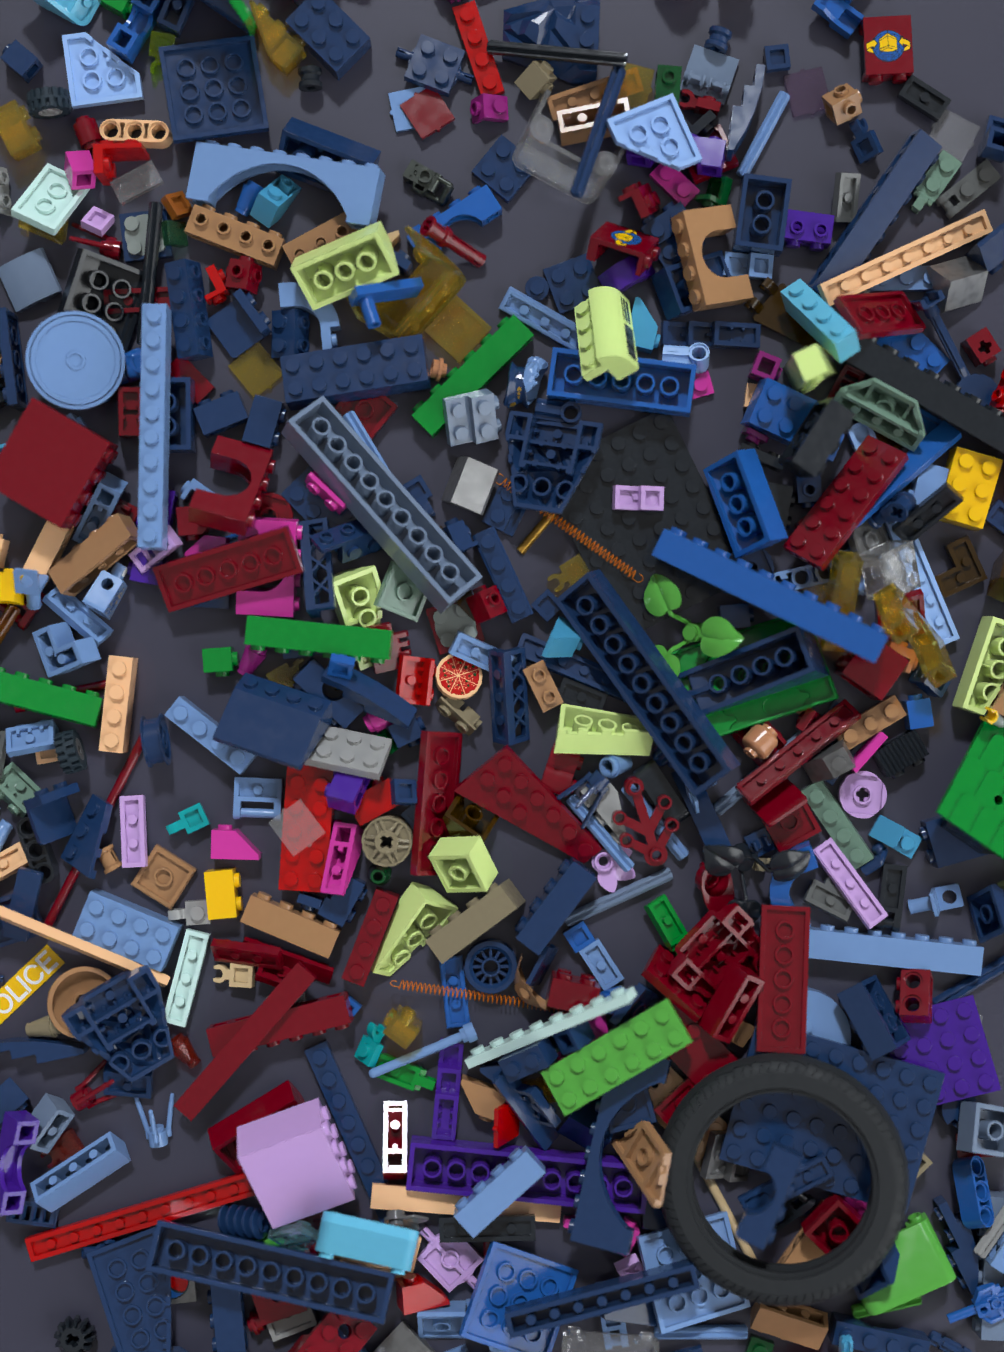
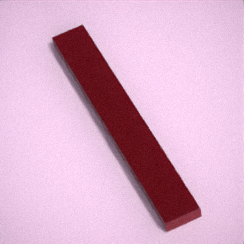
[173,961,317,1121]

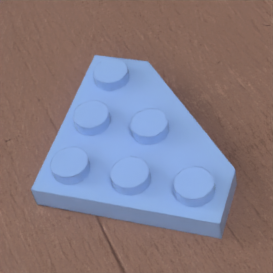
[62,32,144,109]
[606,93,702,171]

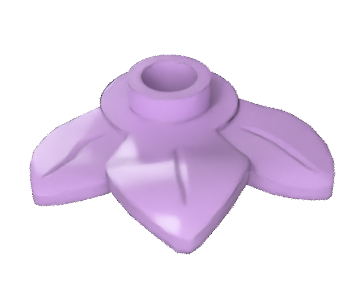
[591,845,635,893]

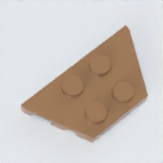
[611,1121,672,1208]

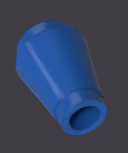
[235,179,264,217]

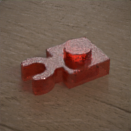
[40,1128,85,1168]

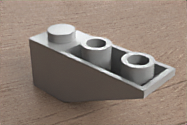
[579,772,628,845]

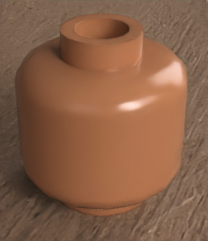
[742,723,778,759]

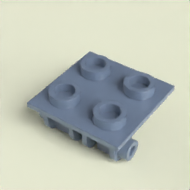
[680,44,739,105]

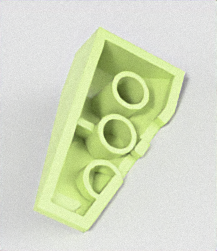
[323,565,382,671]
[371,882,458,977]

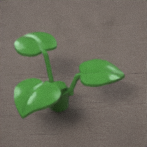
[644,574,744,677]

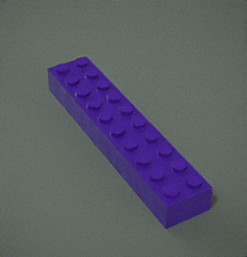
[406,1135,647,1214]

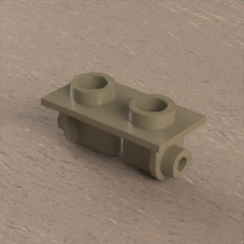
[434,695,482,736]

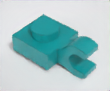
[166,802,211,835]
[354,1022,387,1068]

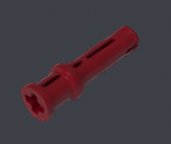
[420,216,486,268]

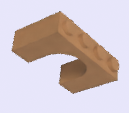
[671,204,754,312]

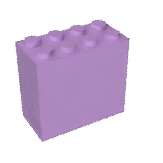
[237,1098,357,1229]

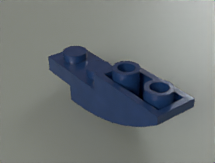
[933,1195,979,1295]

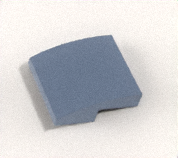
[0,248,62,313]

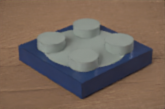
[119,209,174,263]

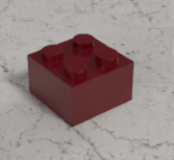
[545,968,600,1011]
[801,1192,862,1254]

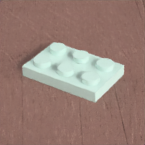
[11,163,90,236]

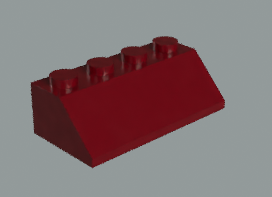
[207,1080,305,1174]

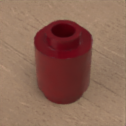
[73,115,104,154]

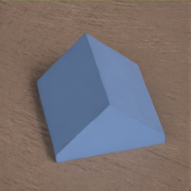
[417,1300,466,1338]

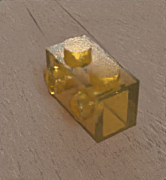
[0,99,43,162]
[382,1005,422,1050]

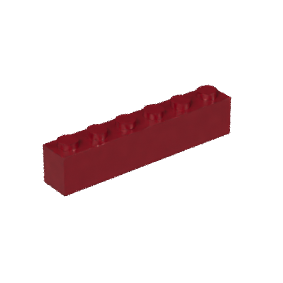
[206,991,354,1057]

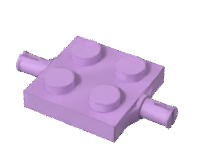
[417,1225,484,1293]

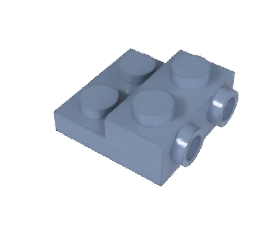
[442,388,502,447]

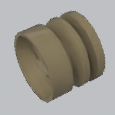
[361,813,413,867]

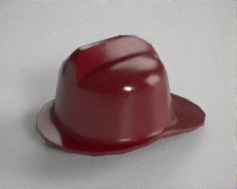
[695,862,735,911]

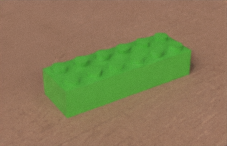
[541,998,694,1116]

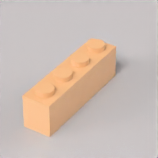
[99,655,138,753]

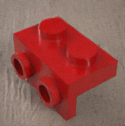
[396,655,436,706]

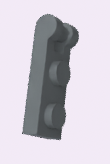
[935,159,1002,220]

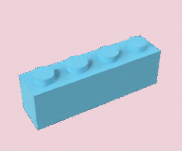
[780,279,860,363]

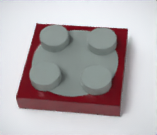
[426,603,485,655]

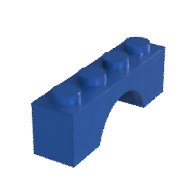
[406,184,502,265]

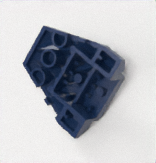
[502,0,600,86]
[505,410,604,515]
[61,965,174,1082]

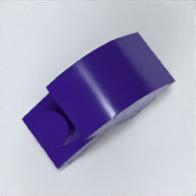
[597,255,656,293]

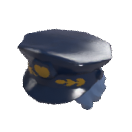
[503,356,548,409]

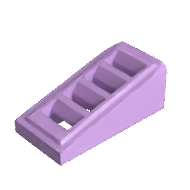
[128,525,183,574]

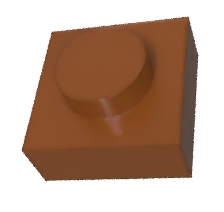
[161,191,193,220]

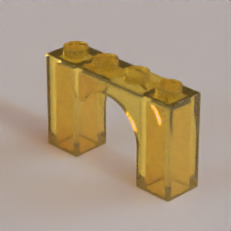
[873,582,956,689]

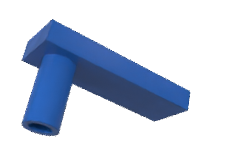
[348,277,424,329]

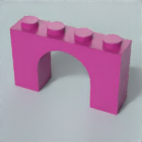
[236,517,303,617]

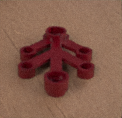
[611,776,679,866]

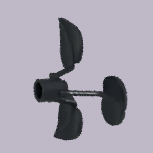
[703,843,810,922]

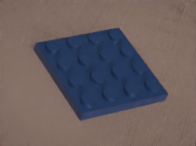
[158,35,269,144]

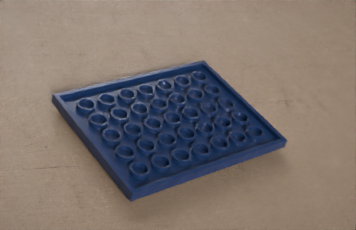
[719,1019,945,1214]

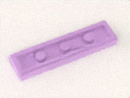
[813,838,889,930]

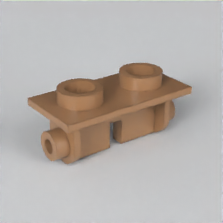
[522,660,563,713]

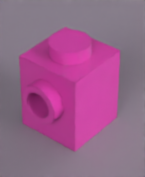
[64,150,96,190]

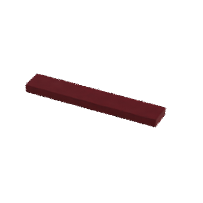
[735,699,861,806]

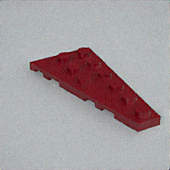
[454,745,603,864]

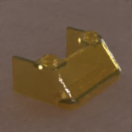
[346,225,466,339]

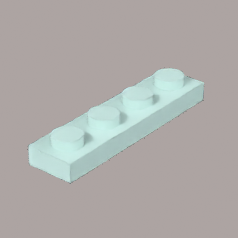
[165,928,211,1027]

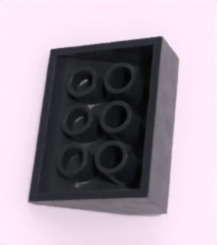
[57,248,143,353]

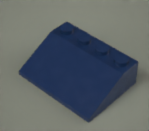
[213,673,333,770]

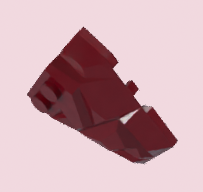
[668,903,760,1003]

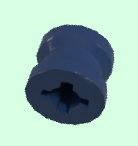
[704,25,732,54]

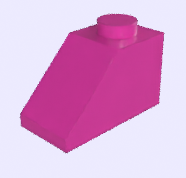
[211,824,262,860]

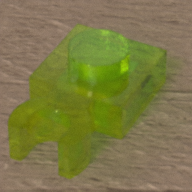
[148,31,175,75]

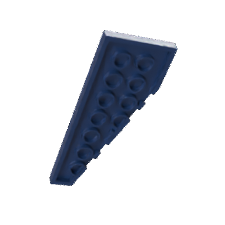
[86,1226,172,1352]

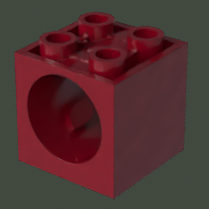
[833,644,910,701]

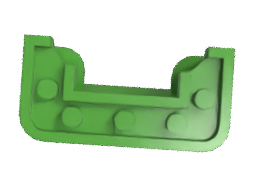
[860,1212,956,1316]

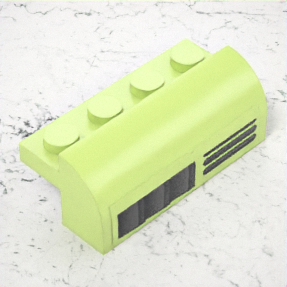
[574,286,639,382]

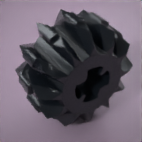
[54,1314,96,1352]

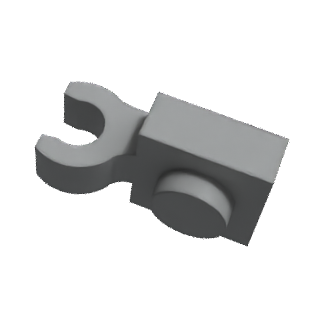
[168,899,211,926]

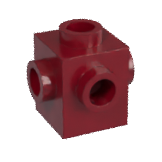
[225,256,262,295]

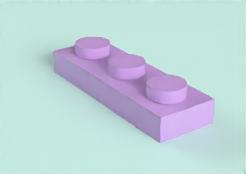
[119,795,148,868]

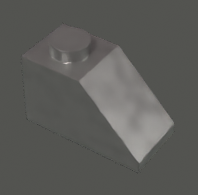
[802,739,856,783]

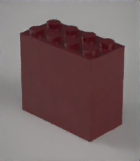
[0,397,119,529]

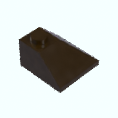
[442,794,499,843]

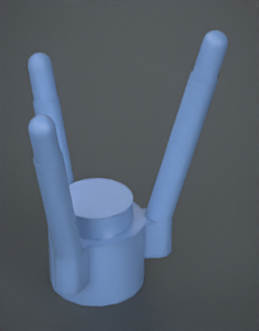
[134,1093,175,1148]

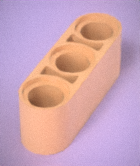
[99,119,173,149]
[23,520,74,586]

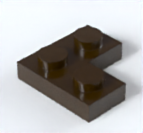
[934,535,988,599]

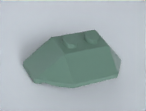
[834,378,926,452]

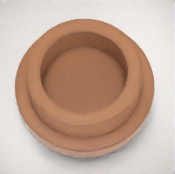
[430,358,447,382]

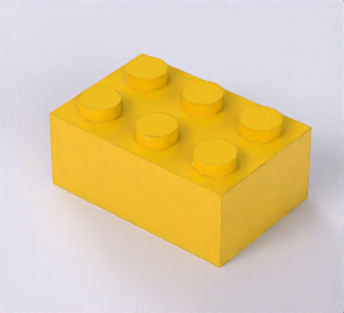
[939,446,1003,531]

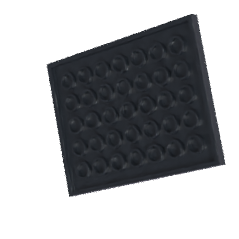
[560,413,733,630]

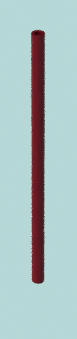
[44,735,143,927]

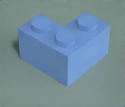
[32,622,101,678]

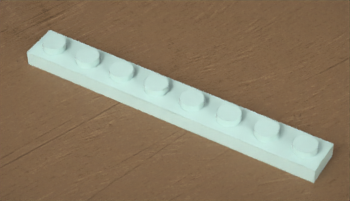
[464,986,637,1069]

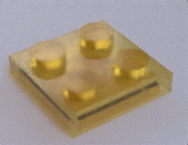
[424,295,492,364]

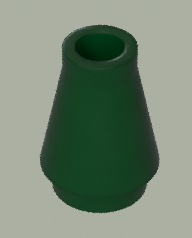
[368,863,392,885]

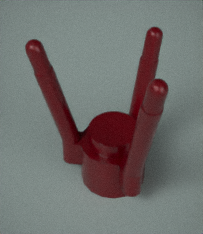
[69,222,122,260]
[70,1059,117,1111]

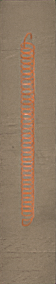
[496,473,643,583]
[390,980,567,1013]

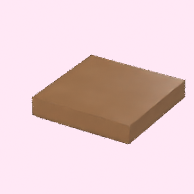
[130,844,197,910]

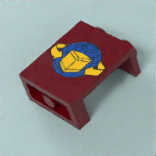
[858,15,914,85]
[586,221,661,276]

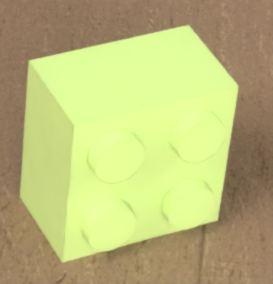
[428,836,498,893]

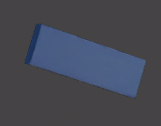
[439,954,470,1029]

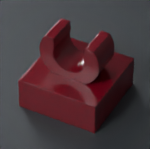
[112,499,138,524]

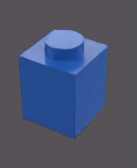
[901,694,934,730]

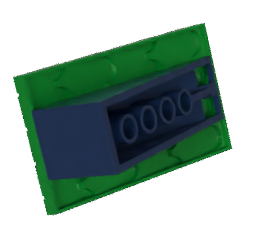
[672,617,839,737]

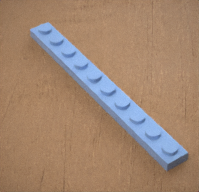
[847,422,960,648]

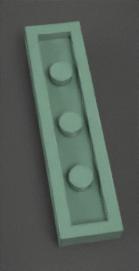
[801,781,874,869]

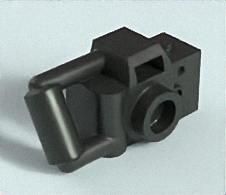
[402,159,454,206]

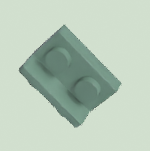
[0,761,41,818]

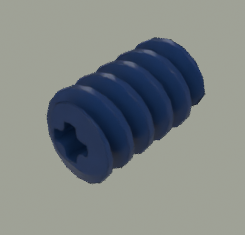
[217,1204,271,1240]

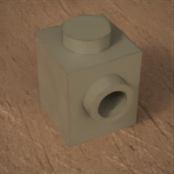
[514,60,557,100]

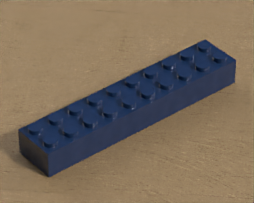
[554,569,741,797]
[145,1219,396,1324]

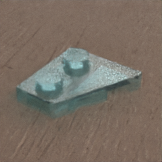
[267,1221,319,1251]

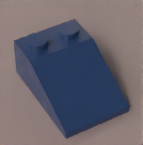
[651,250,732,321]

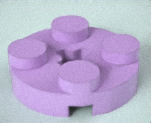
[838,770,887,819]

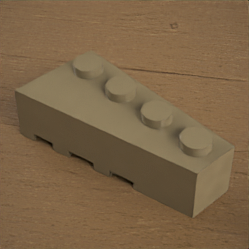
[425,878,526,964]

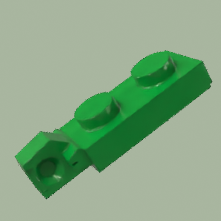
[644,894,687,956]
[371,1052,437,1091]

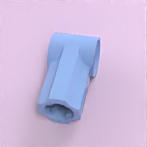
[662,342,710,374]

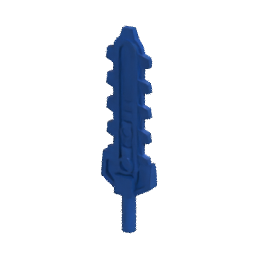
[946,1282,1004,1324]

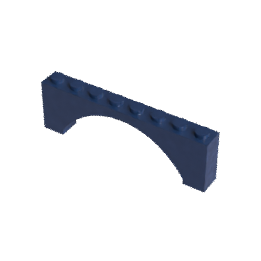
[568,1058,672,1256]

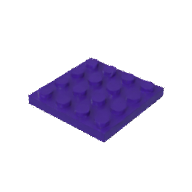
[889,994,1001,1105]

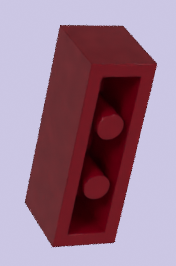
[698,962,765,1044]

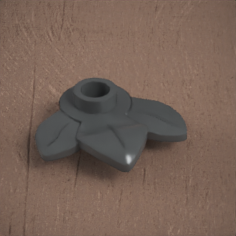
[384,1209,429,1231]

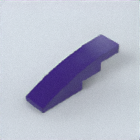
[431,1038,464,1141]

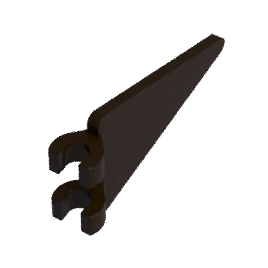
[744,277,831,356]

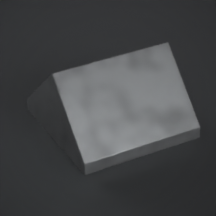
[927,256,988,313]
[441,456,500,515]

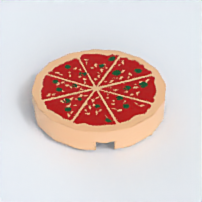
[435,654,483,700]

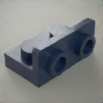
[103,1061,154,1099]

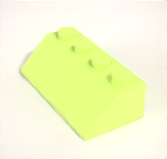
[290,221,399,311]

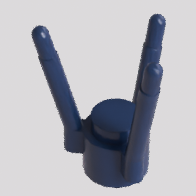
[557,770,610,829]

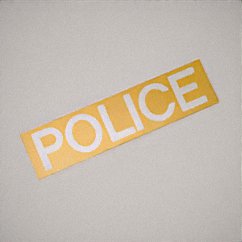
[0,944,65,1024]

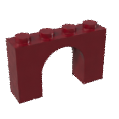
[188,435,276,537]

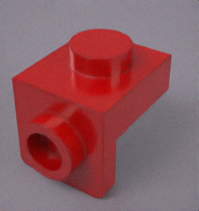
[204,264,230,305]

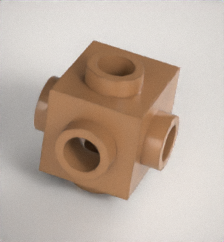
[821,83,862,126]

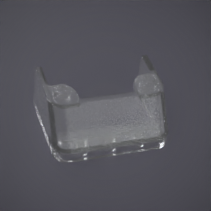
[512,90,626,204]

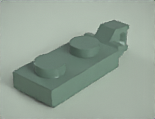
[909,149,962,214]

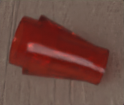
[171,1033,201,1069]

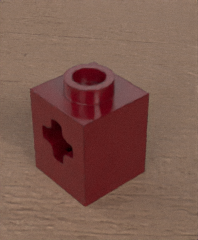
[960,327,1001,367]

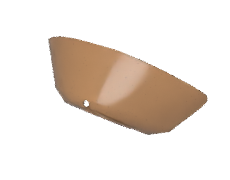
[514,953,557,1010]

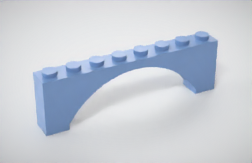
[185,140,385,230]

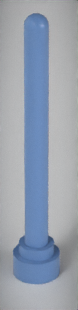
[368,1022,479,1078]

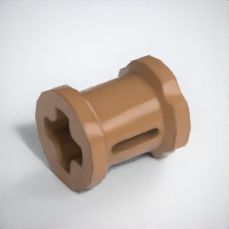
[99,843,122,875]

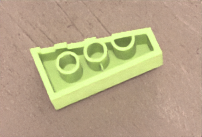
[783,344,838,394]
[952,616,1004,715]

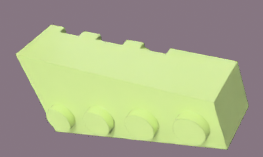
[554,703,653,756]

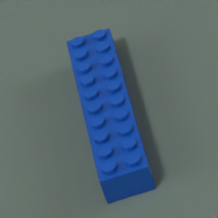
[652,526,889,663]

